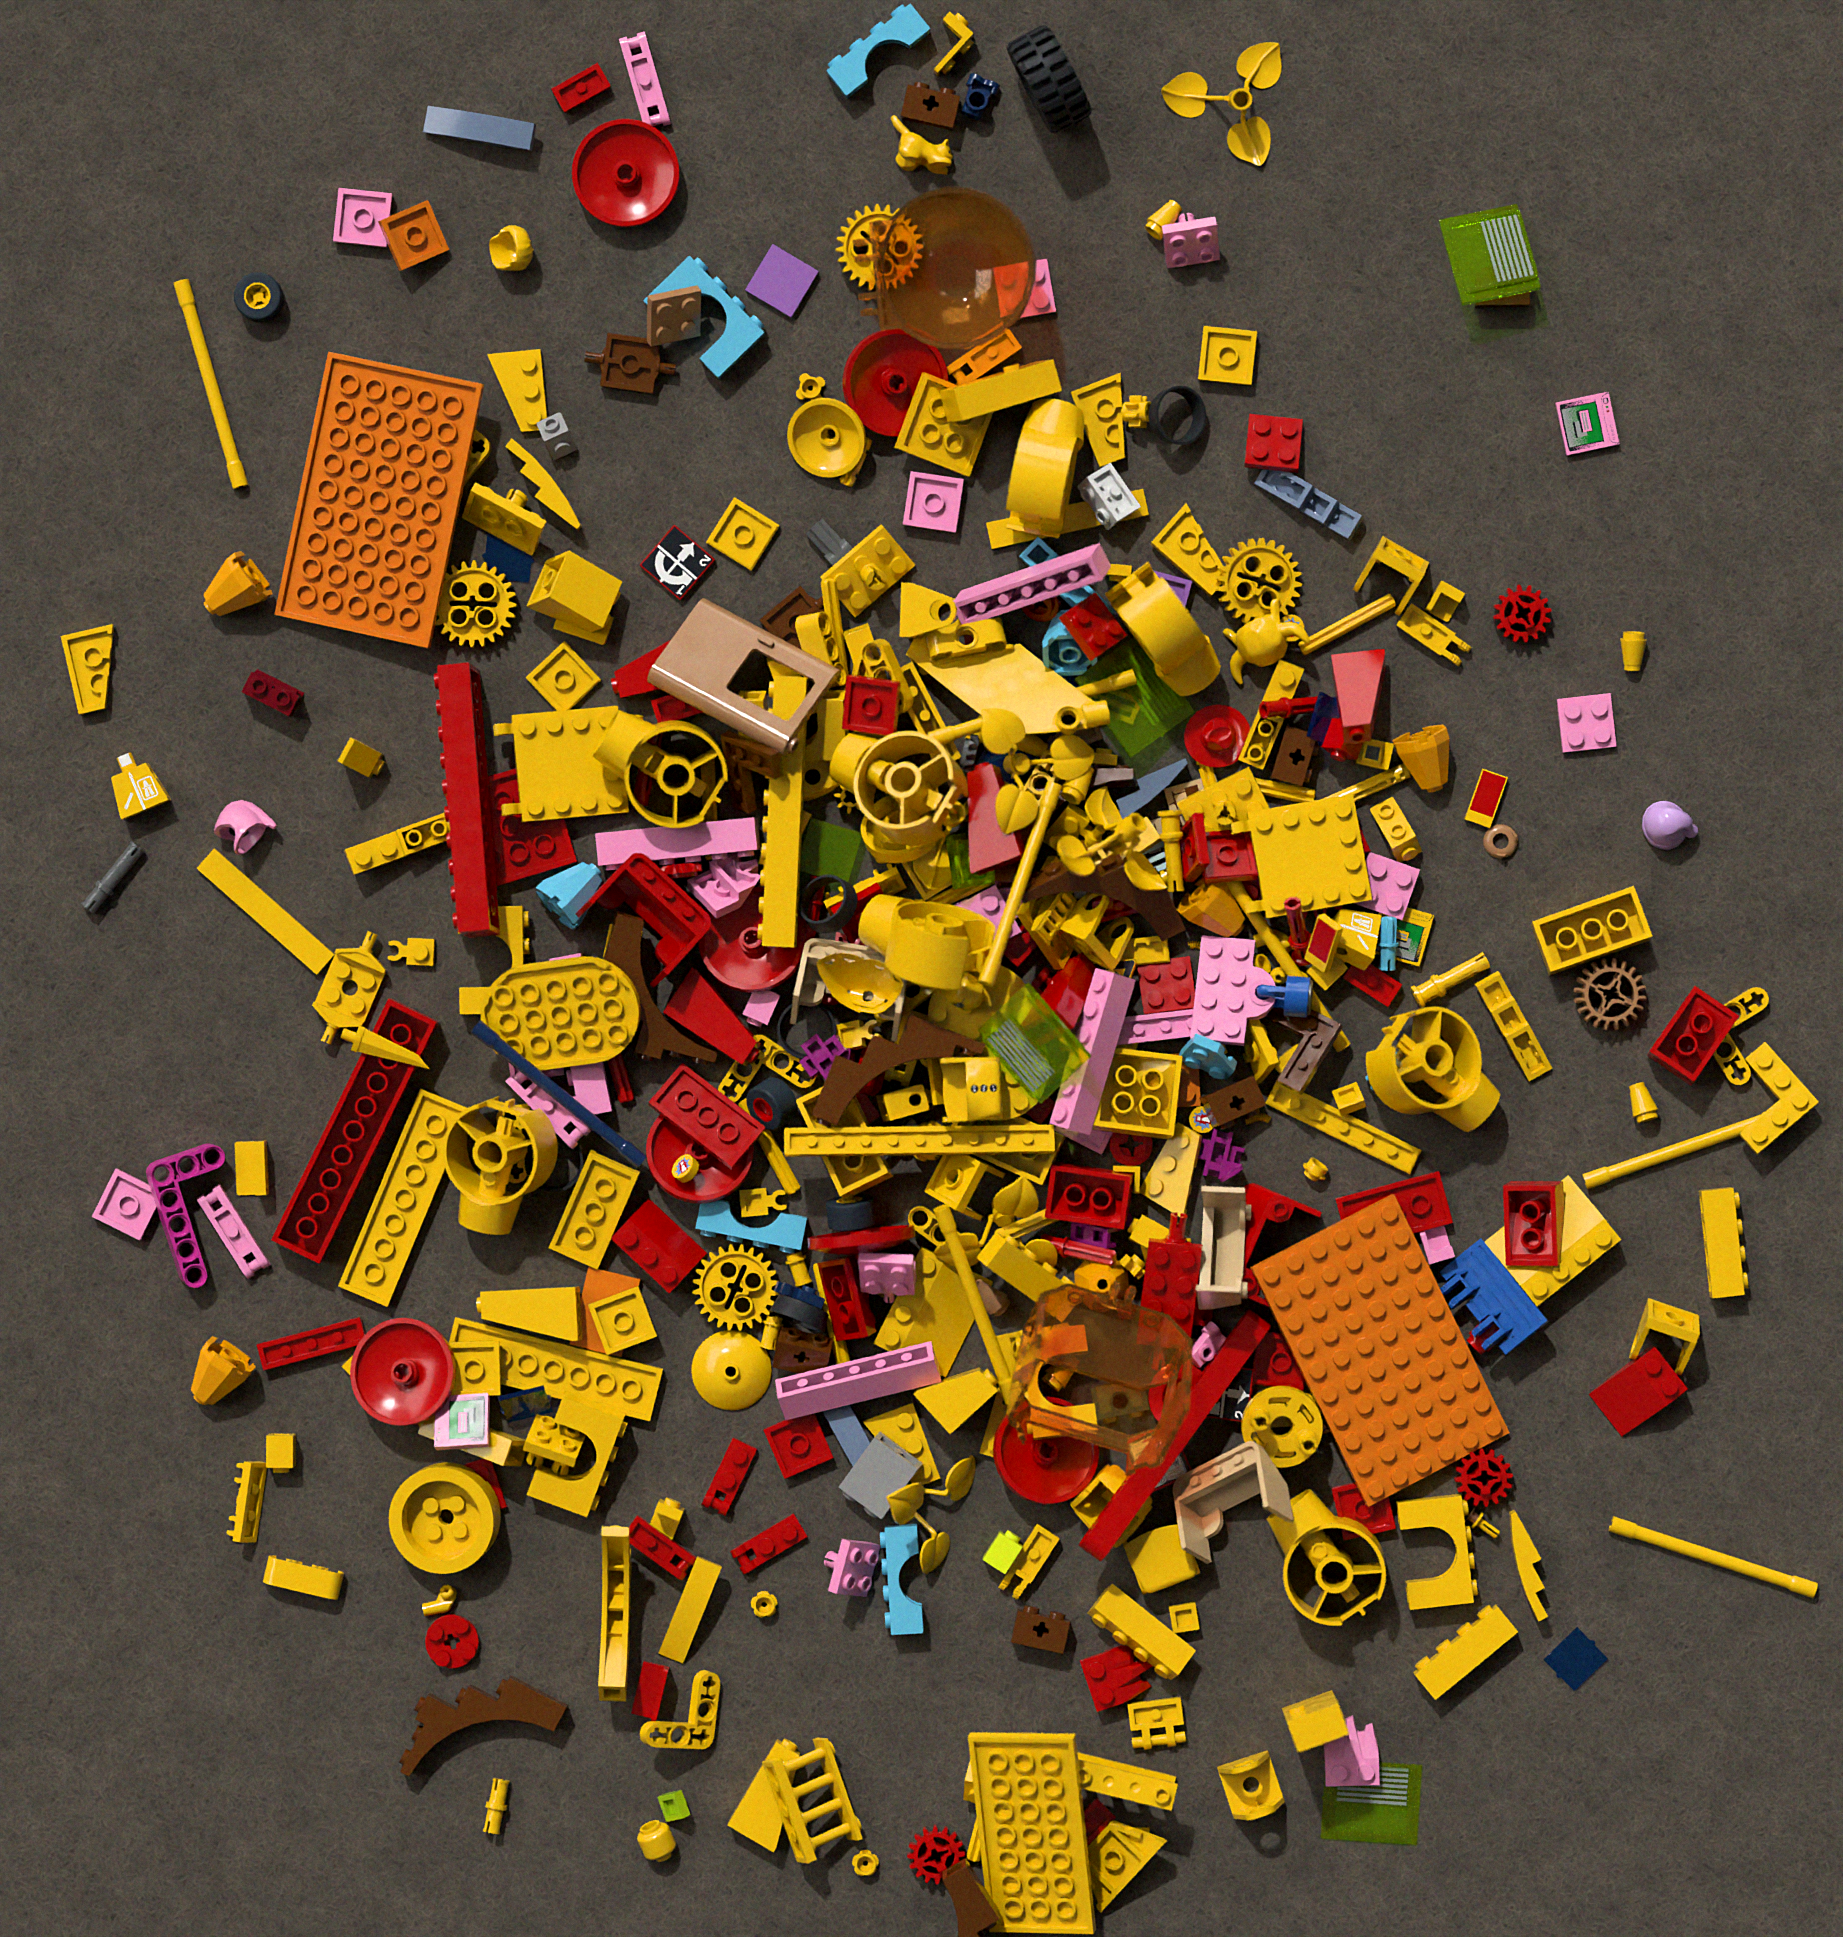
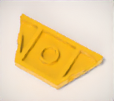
[1087,1820,1167,1912]

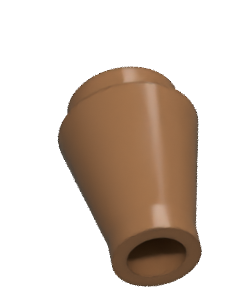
[976,1279,1010,1317]

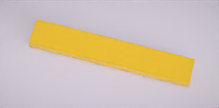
[986,489,1149,549]
[197,848,335,975]
[1265,1080,1421,1174]

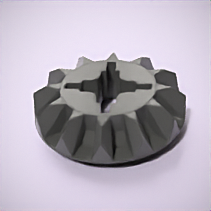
[959,734,979,776]

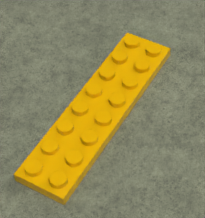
[338,1088,467,1307]
[449,1317,663,1421]

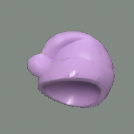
[1642,801,1698,850]

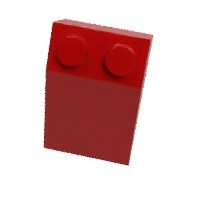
[1647,986,1739,1086]
[1503,1181,1564,1266]
[1589,1345,1688,1436]

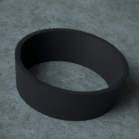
[1149,386,1206,445]
[799,874,857,934]
[777,1004,836,1059]
[525,1133,583,1192]
[770,1294,829,1333]

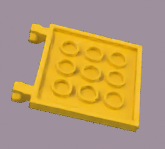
[493,706,629,823]
[1229,794,1372,919]

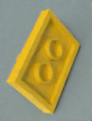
[462,483,546,556]
[821,525,915,617]
[1177,767,1270,832]

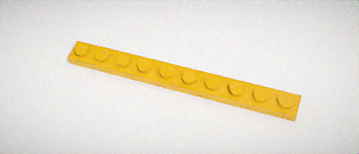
[784,1125,1055,1157]

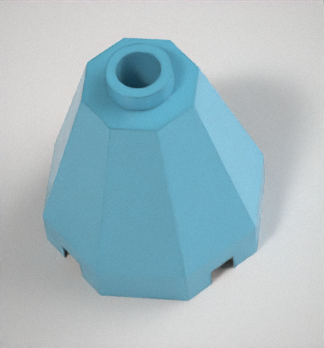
[1042,610,1097,676]
[536,862,602,930]

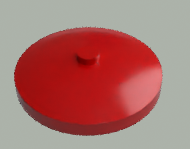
[572,119,680,227]
[842,328,948,437]
[699,887,806,993]
[646,1115,753,1204]
[807,1225,916,1259]
[350,1318,456,1426]
[993,1397,1099,1505]

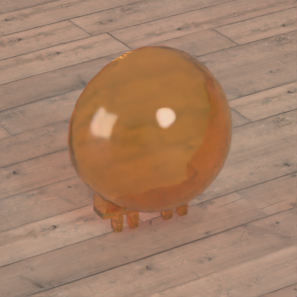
[853,186,1037,349]

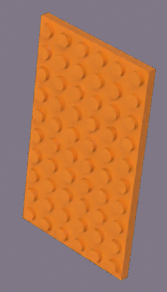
[274,352,485,648]
[1250,1194,1510,1507]

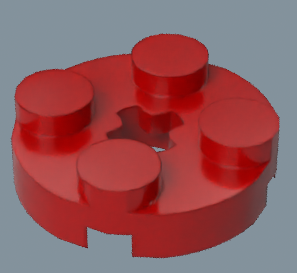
[425,1614,479,1668]

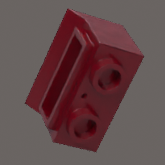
[241,669,304,717]

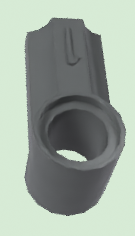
[806,518,853,566]

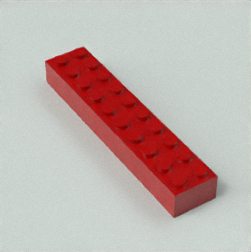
[434,662,500,938]
[271,998,439,1264]

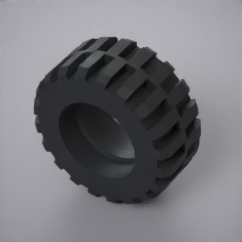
[1007,25,1092,133]

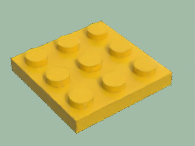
[894,372,994,477]

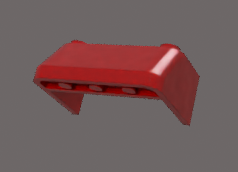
[575,853,711,988]
[1243,1183,1322,1307]

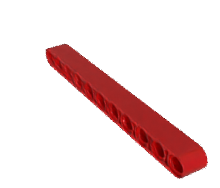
[1078,1309,1271,1562]

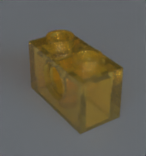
[1090,1376,1149,1424]

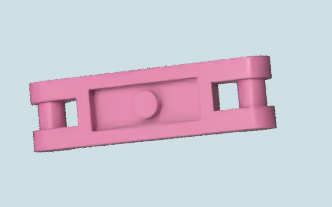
[619,31,671,126]
[506,1071,592,1149]
[197,1184,271,1279]

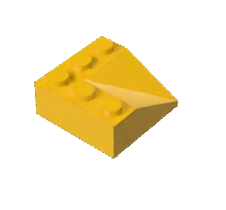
[1091,1048,1182,1140]

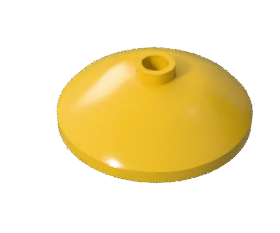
[787,398,866,478]
[692,1330,772,1410]

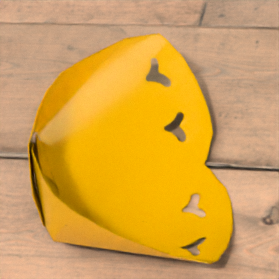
[816,953,904,1014]

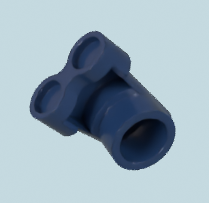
[961,73,1000,120]

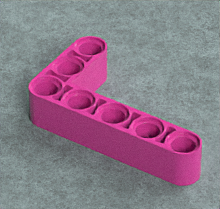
[146,1143,225,1288]

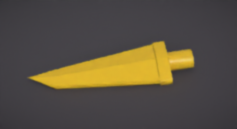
[341,1025,429,1069]

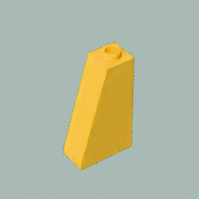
[476,1286,583,1341]
[418,1415,526,1466]
[728,1738,800,1852]

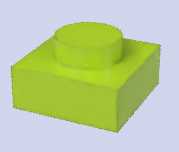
[657,1790,690,1822]

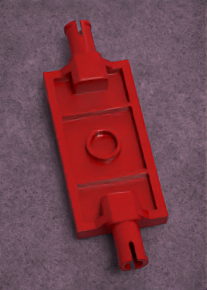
[1136,1212,1203,1369]

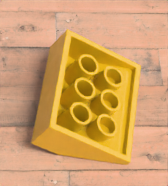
[1485,1175,1621,1306]
[873,1246,993,1377]

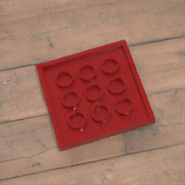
[445,768,578,886]

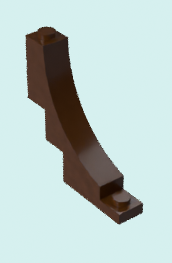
[812,1015,986,1128]

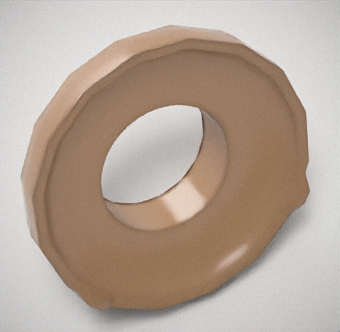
[1483,824,1518,860]

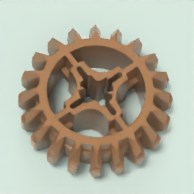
[1573,958,1646,1030]

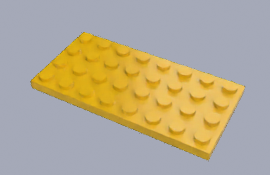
[968,1732,1096,1934]

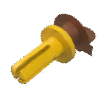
[1465,1506,1500,1538]

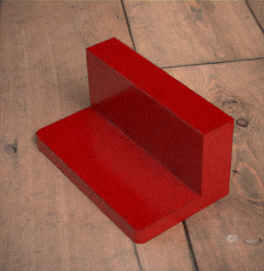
[631,1661,670,1721]

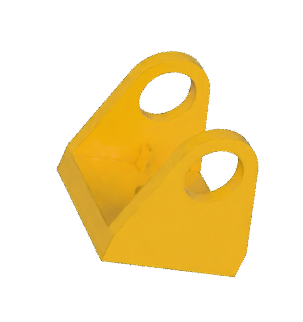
[1353,536,1429,616]
[899,583,961,640]
[1058,892,1134,971]
[924,1155,1005,1221]
[1629,1298,1700,1375]
[1217,1750,1285,1820]

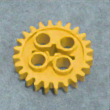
[835,204,923,292]
[1215,538,1302,623]
[435,560,517,648]
[692,1244,779,1331]

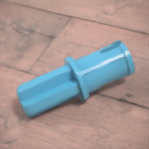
[1377,916,1399,971]

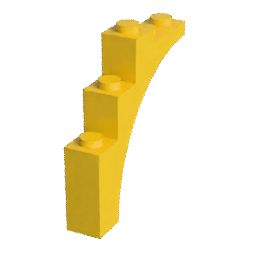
[598,1526,632,1702]

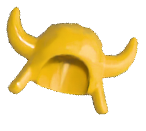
[1223,599,1310,684]

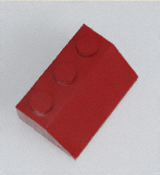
[1044,1162,1134,1229]
[611,1198,707,1293]
[817,1255,876,1341]

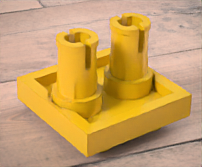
[523,1414,586,1475]

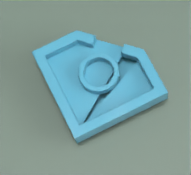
[1179,1033,1237,1080]

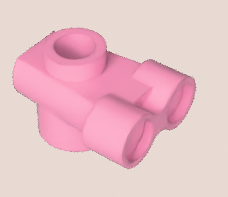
[1185,1321,1226,1368]

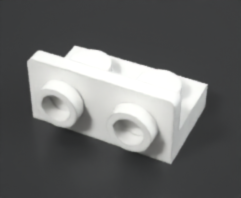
[1078,463,1141,530]

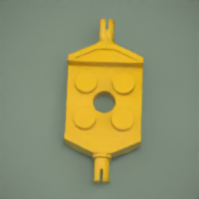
[312,931,387,1045]

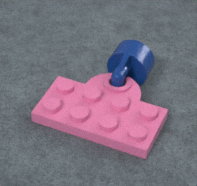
[1190,935,1313,1046]

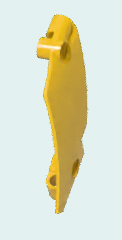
[906,618,1110,735]

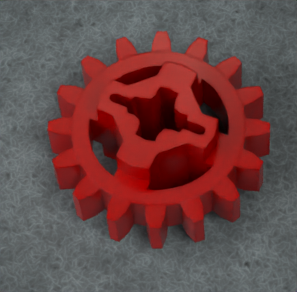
[1493,585,1551,643]
[1454,1448,1513,1507]
[907,1825,965,1884]

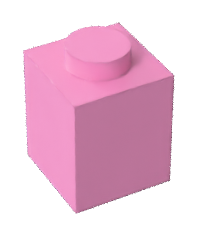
[743,990,781,1028]

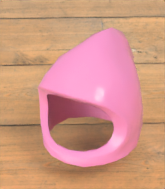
[214,800,277,855]

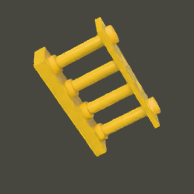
[762,1737,863,1864]
[1077,1752,1178,1811]

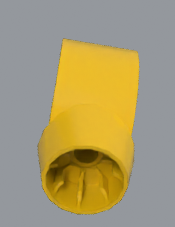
[1006,398,1084,538]
[1105,562,1221,696]
[592,710,728,828]
[829,731,968,846]
[858,894,995,989]
[1366,1007,1500,1132]
[443,1096,558,1235]
[1267,1489,1386,1626]

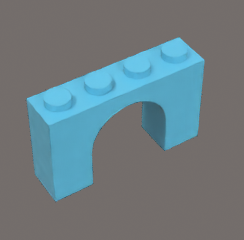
[643,256,765,379]

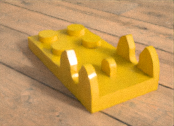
[549,1150,641,1270]

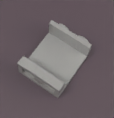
[839,1432,923,1519]

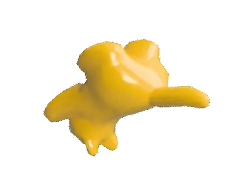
[891,115,953,174]

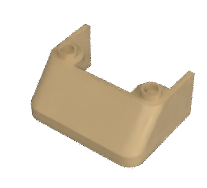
[790,938,908,1042]
[1196,1186,1251,1310]
[1173,1441,1293,1564]

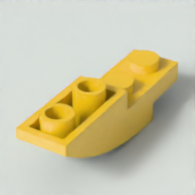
[1238,659,1304,770]
[344,813,450,875]

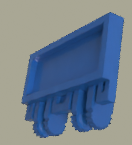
[1440,1238,1549,1355]

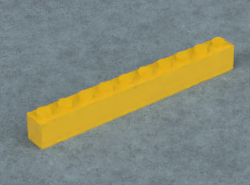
[758,676,809,947]

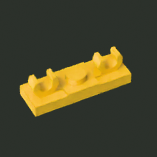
[823,863,906,916]
[227,1461,267,1543]

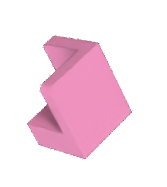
[1418,1226,1455,1264]

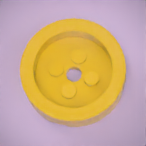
[389,1462,501,1574]

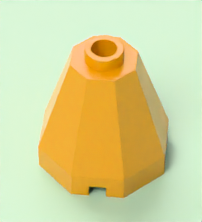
[204,551,273,616]
[1392,724,1450,793]
[1177,877,1245,938]
[1074,1259,1129,1309]
[191,1336,256,1405]

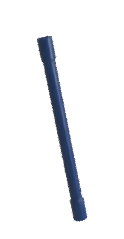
[470,1020,646,1168]

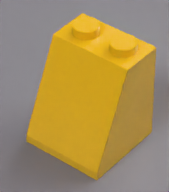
[527,551,622,632]
[914,1367,998,1434]

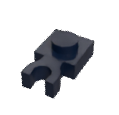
[774,1281,825,1309]

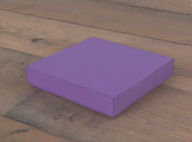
[745,244,819,318]

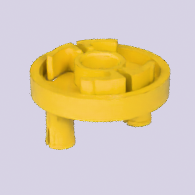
[861,795,942,864]
[1241,1386,1323,1468]

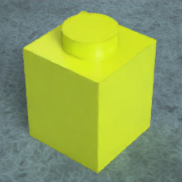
[983,1530,1023,1574]

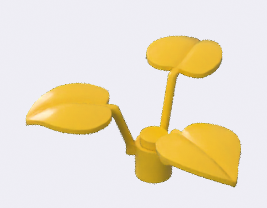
[1161,42,1282,166]
[981,708,1095,834]
[1058,786,1167,891]
[897,787,968,890]
[934,1175,1057,1268]
[886,1455,976,1575]

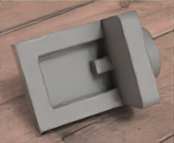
[537,413,578,460]

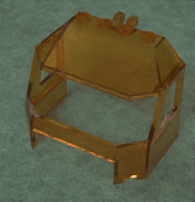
[1007,1280,1193,1476]

